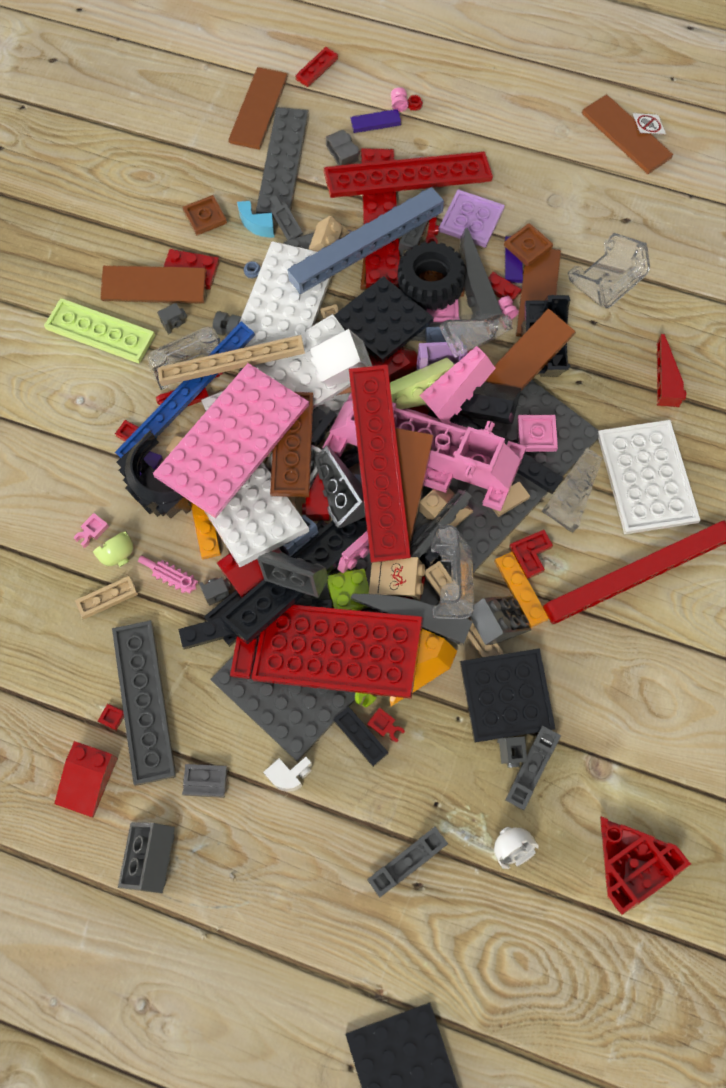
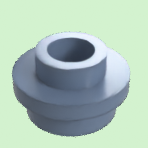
[244,261,261,278]

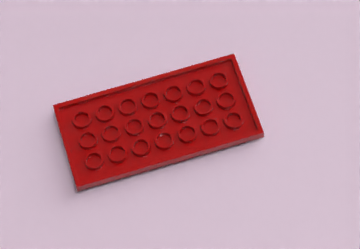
[251,605,423,699]

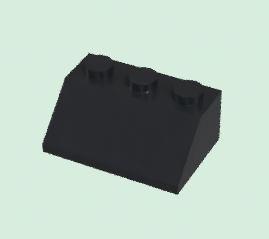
[459,382,521,425]

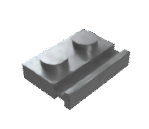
[182,764,228,798]

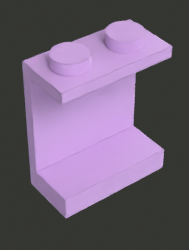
[416,341,467,370]

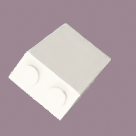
[310,329,372,387]

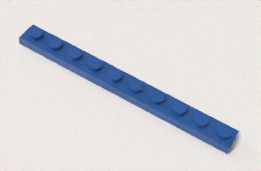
[115,321,255,458]

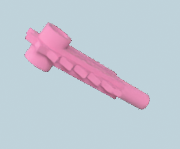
[138,556,198,594]

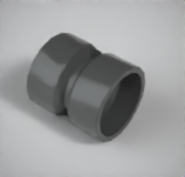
[212,311,242,336]

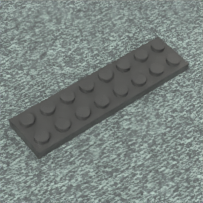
[256,107,308,217]
[112,620,176,786]

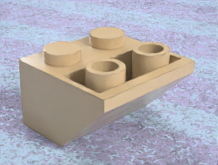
[308,216,350,252]

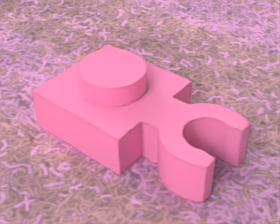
[74,513,109,548]

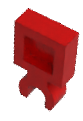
[367,707,405,742]

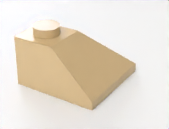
[419,488,473,535]

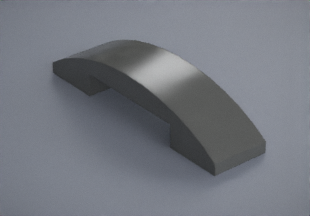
[505,726,561,810]
[367,827,448,898]

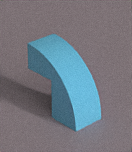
[237,201,274,238]

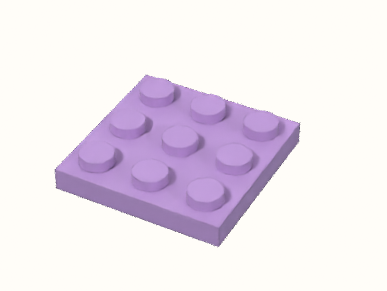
[439,190,505,248]

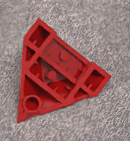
[600,816,691,915]

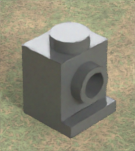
[157,303,187,334]
[199,577,231,606]
[497,737,527,768]

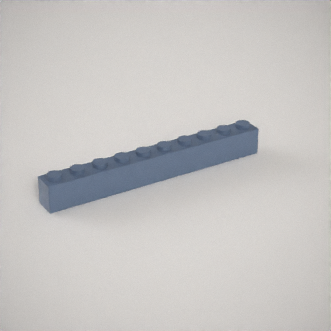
[287,187,444,294]

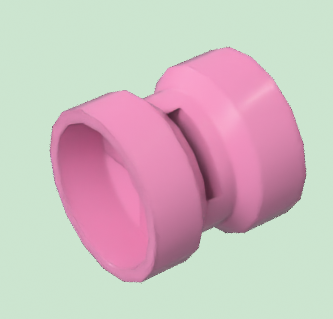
[391,87,408,112]
[498,296,519,321]

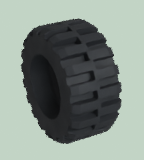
[398,241,465,311]

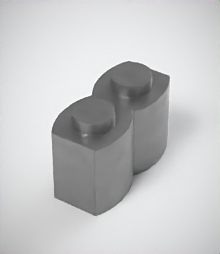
[326,129,360,166]

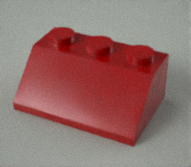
[217,548,282,598]

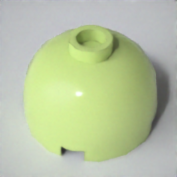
[93,531,133,567]

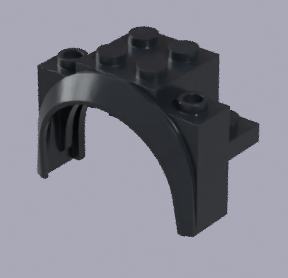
[521,295,570,377]
[116,431,192,519]

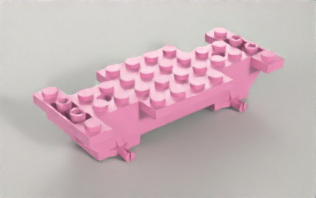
[322,393,526,511]

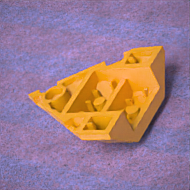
[389,628,457,707]

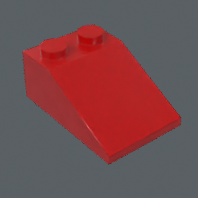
[54,741,118,818]

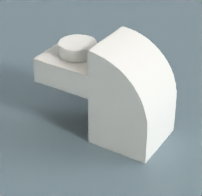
[264,757,312,792]

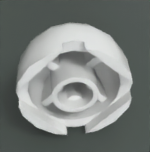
[494,827,539,869]

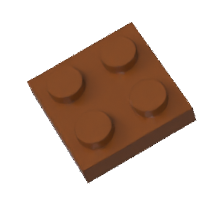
[182,195,227,236]
[504,223,553,267]

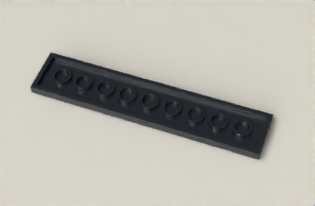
[220,516,367,644]

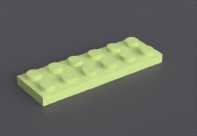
[44,298,155,364]

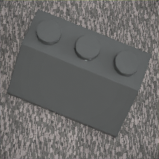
[258,551,328,598]
[118,822,175,894]

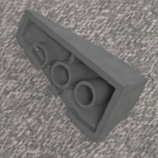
[314,445,365,528]

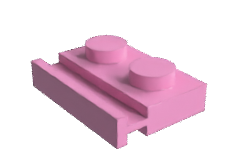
[337,531,369,573]

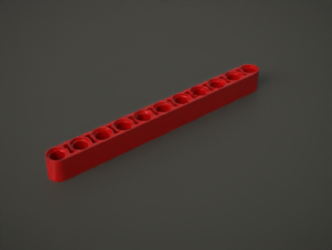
[543,520,726,625]

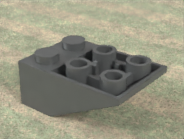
[466,596,531,645]

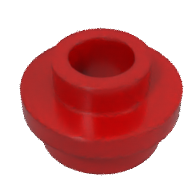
[408,95,423,111]

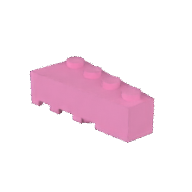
[419,346,496,425]

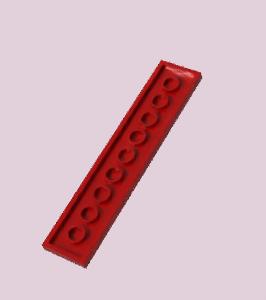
[361,148,400,288]
[324,151,493,198]
[349,365,411,563]

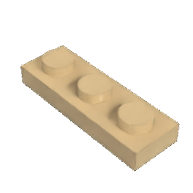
[75,576,138,619]

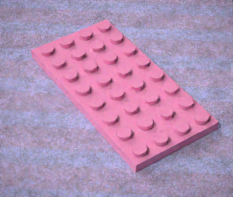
[153,363,309,518]

